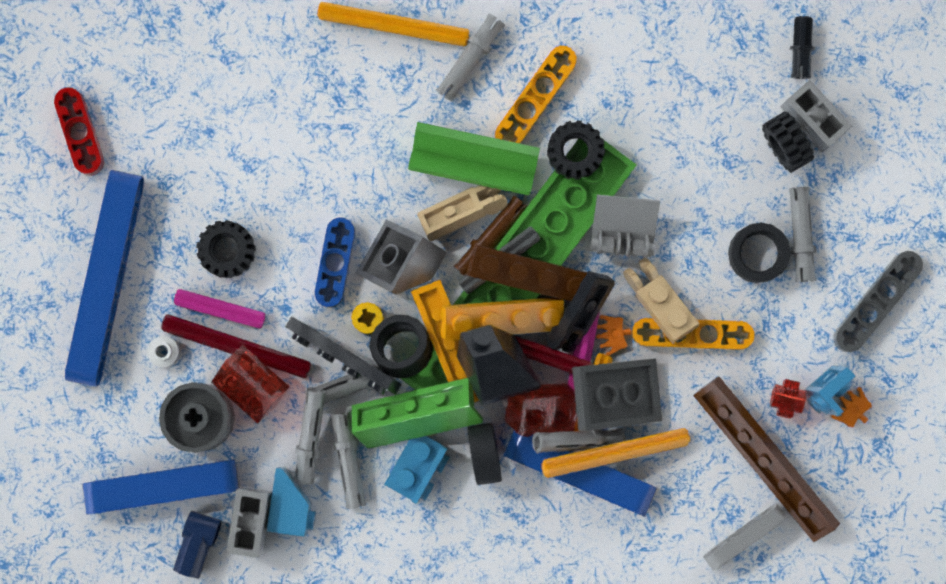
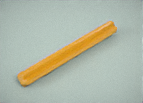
[317,2,470,46]
[541,428,691,478]

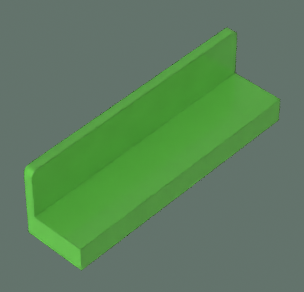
[408,122,540,195]
[352,378,483,449]

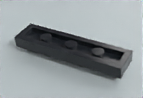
[285,316,402,395]

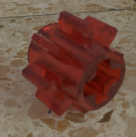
[770,379,807,419]

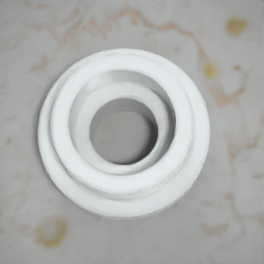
[147,336,179,367]

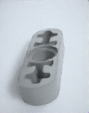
[703,504,787,571]

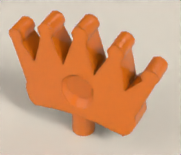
[596,315,632,356]
[831,387,872,427]

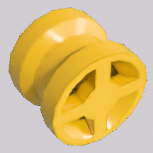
[351,302,384,335]

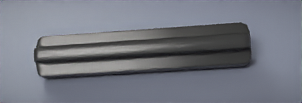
[459,227,540,294]

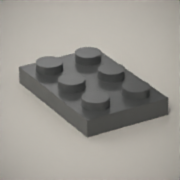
[572,358,662,431]

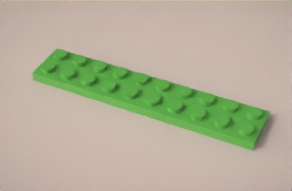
[400,139,637,390]

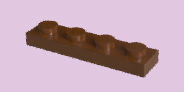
[466,244,588,301]

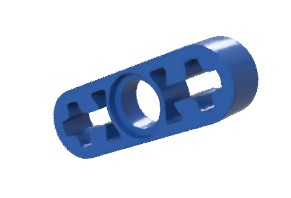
[315,217,355,308]

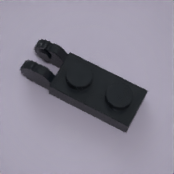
[547,271,615,353]

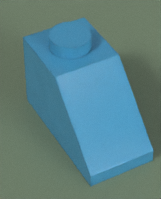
[267,467,316,537]

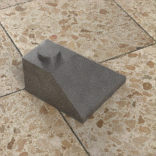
[356,220,447,295]

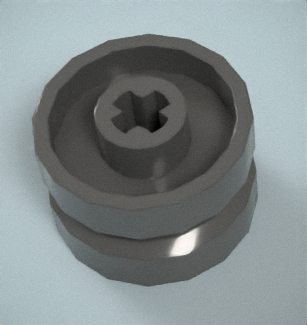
[159,382,235,453]

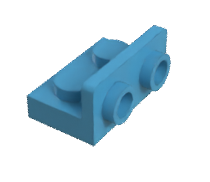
[805,365,855,416]
[384,436,450,504]

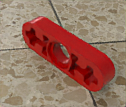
[54,87,104,176]

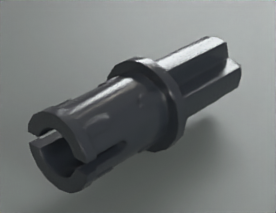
[790,16,815,79]

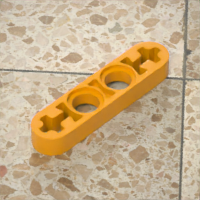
[495,45,577,144]
[631,318,755,350]

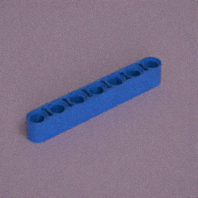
[65,170,144,387]

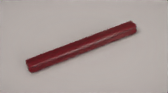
[161,314,311,378]

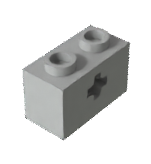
[780,80,852,152]
[226,487,272,558]

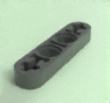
[833,251,923,352]

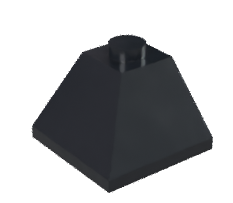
[456,325,541,406]

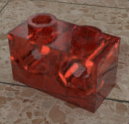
[211,345,290,423]
[504,383,577,437]

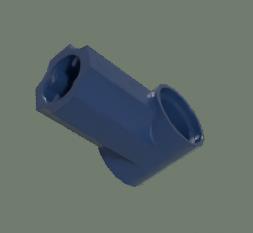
[173,510,222,579]

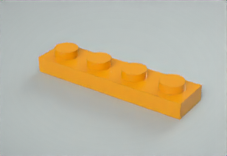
[411,280,479,403]
[441,297,564,340]

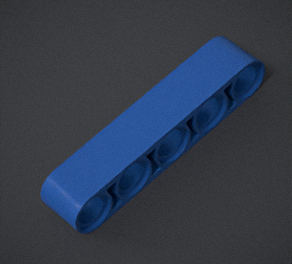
[503,427,657,517]
[82,459,239,515]

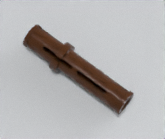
[453,196,527,276]

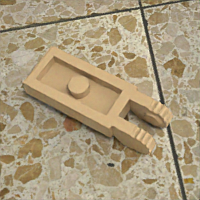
[417,185,508,241]
[623,258,699,344]

